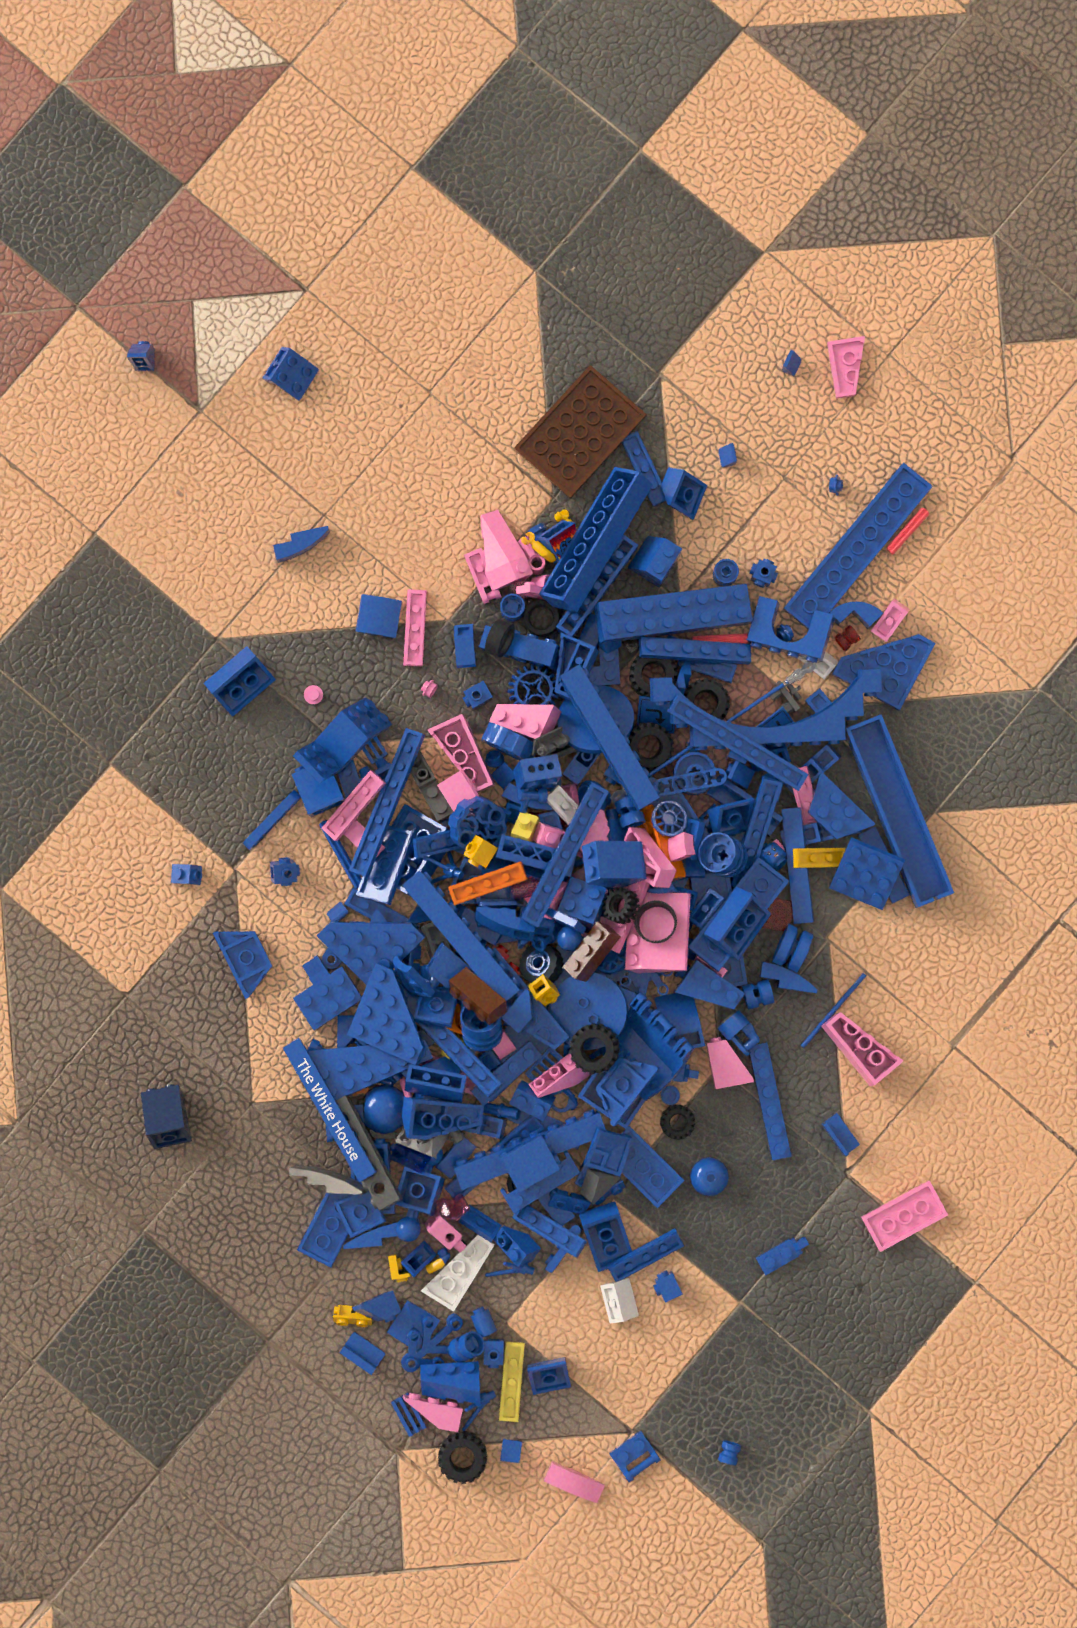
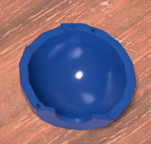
[364,1085,404,1134]

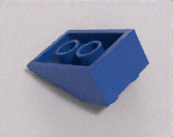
[579,1201,632,1272]

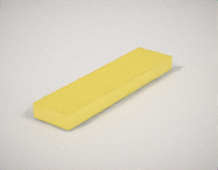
[499,1341,525,1422]

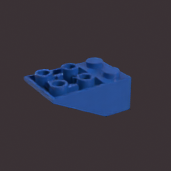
[654,993,705,1048]

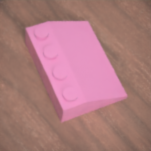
[625,892,690,973]

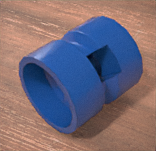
[713,559,739,587]
[500,594,525,622]
[614,797,646,829]
[742,979,775,1010]
[448,1331,485,1362]

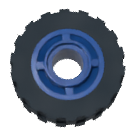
[519,942,564,987]

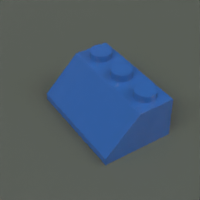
[203,646,276,717]
[704,887,771,960]

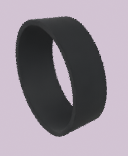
[634,900,677,943]

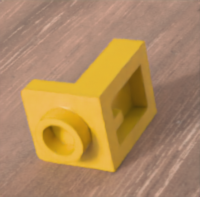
[388,1254,412,1282]

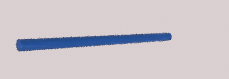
[800,973,866,1048]

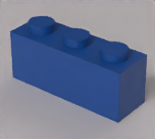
[405,1064,467,1103]

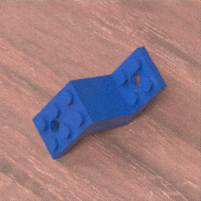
[293,697,392,784]

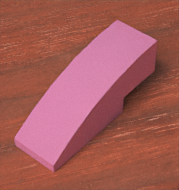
[544,1461,605,1503]

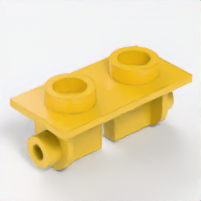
[333,1305,372,1327]

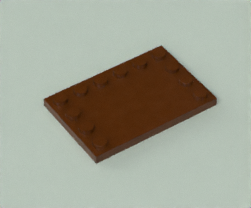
[514,365,647,499]

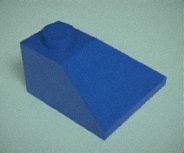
[661,467,707,520]

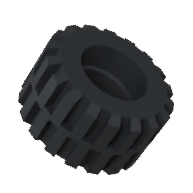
[629,656,678,697]
[684,678,730,720]
[628,722,674,771]
[569,1023,620,1074]
[438,1431,487,1484]

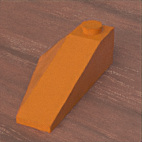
[638,805,686,882]

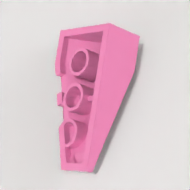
[480,510,533,591]

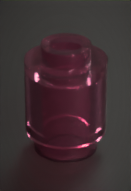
[511,876,539,899]

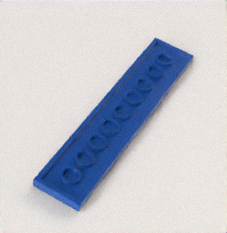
[783,462,933,630]

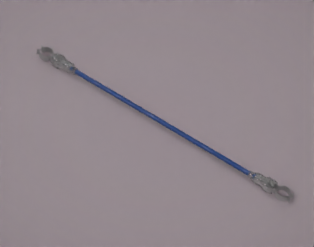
[610,662,817,803]

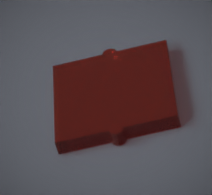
[762,898,793,932]

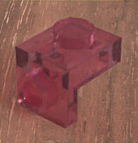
[436,1194,470,1220]

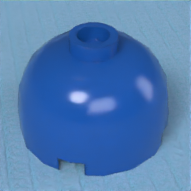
[690,1157,729,1196]

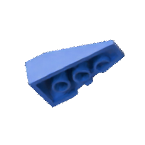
[402,1097,484,1140]

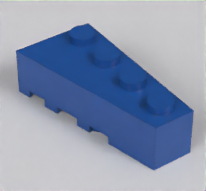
[479,624,560,673]

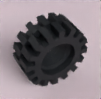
[602,887,640,924]
[660,1104,696,1140]

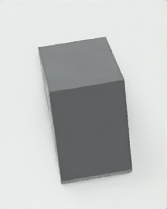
[580,1168,621,1204]

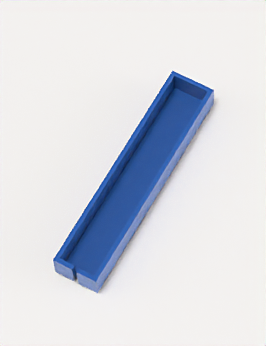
[845,714,954,908]

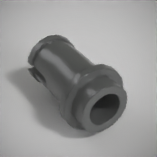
[449,1130,465,1144]

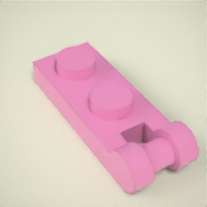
[464,548,502,604]

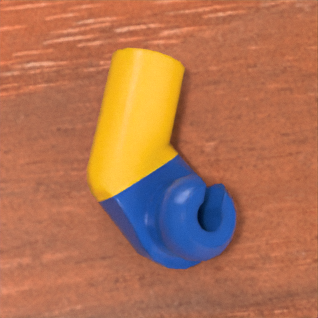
[426,1247,450,1274]

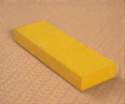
[793,848,845,868]

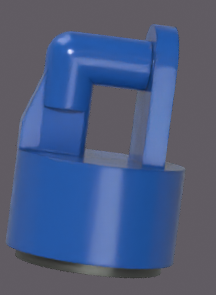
[718,1010,760,1056]

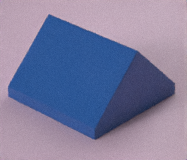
[707,798,754,835]
[527,1357,571,1395]

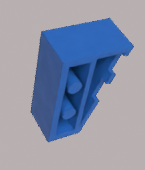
[674,960,745,1009]

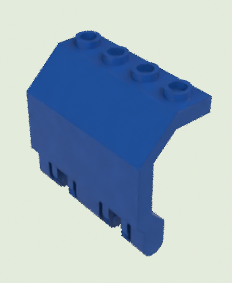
[598,992,695,1101]

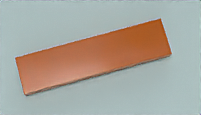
[448,861,528,905]

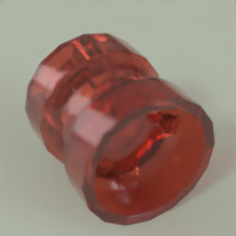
[834,625,861,652]

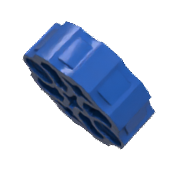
[481,722,535,761]
[448,796,507,851]

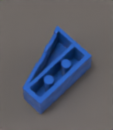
[555,633,599,702]
[420,1361,481,1407]

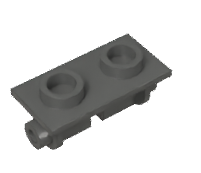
[532,726,570,756]

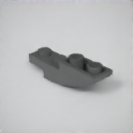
[411,750,453,823]

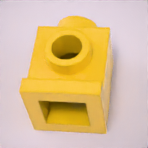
[528,975,560,1006]

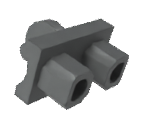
[769,681,802,714]

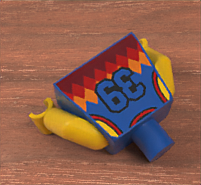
[521,509,578,563]

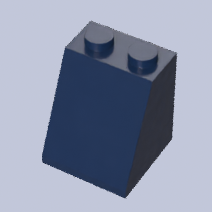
[141,1084,192,1149]

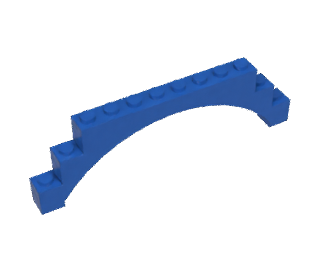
[650,669,882,750]

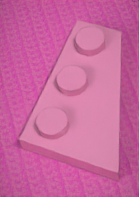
[827,336,865,399]

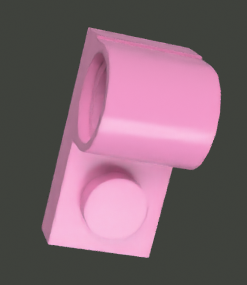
[516,574,551,600]
[871,599,910,642]

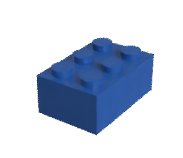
[293,966,362,1031]
[577,1070,645,1129]

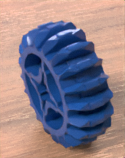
[508,664,558,705]

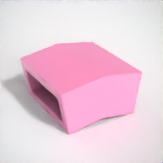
[668,832,695,861]

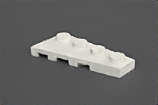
[421,1235,495,1311]

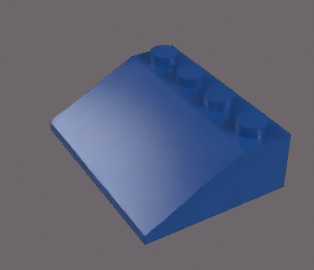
[391,804,449,897]

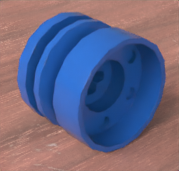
[698,832,748,878]
[460,1006,503,1051]

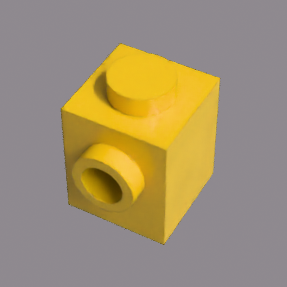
[463,835,498,868]

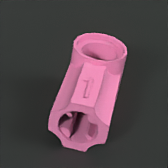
[518,536,545,575]

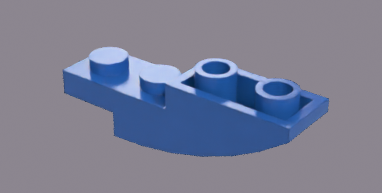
[475,906,554,941]

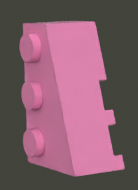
[489,704,561,742]
[624,827,676,888]

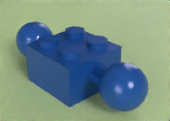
[557,877,609,951]
[394,1148,445,1242]

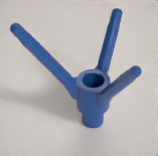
[422,851,464,884]
[485,1232,535,1277]
[462,1390,496,1431]

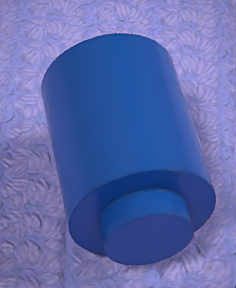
[470,1306,497,1337]

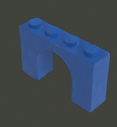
[747,596,835,663]

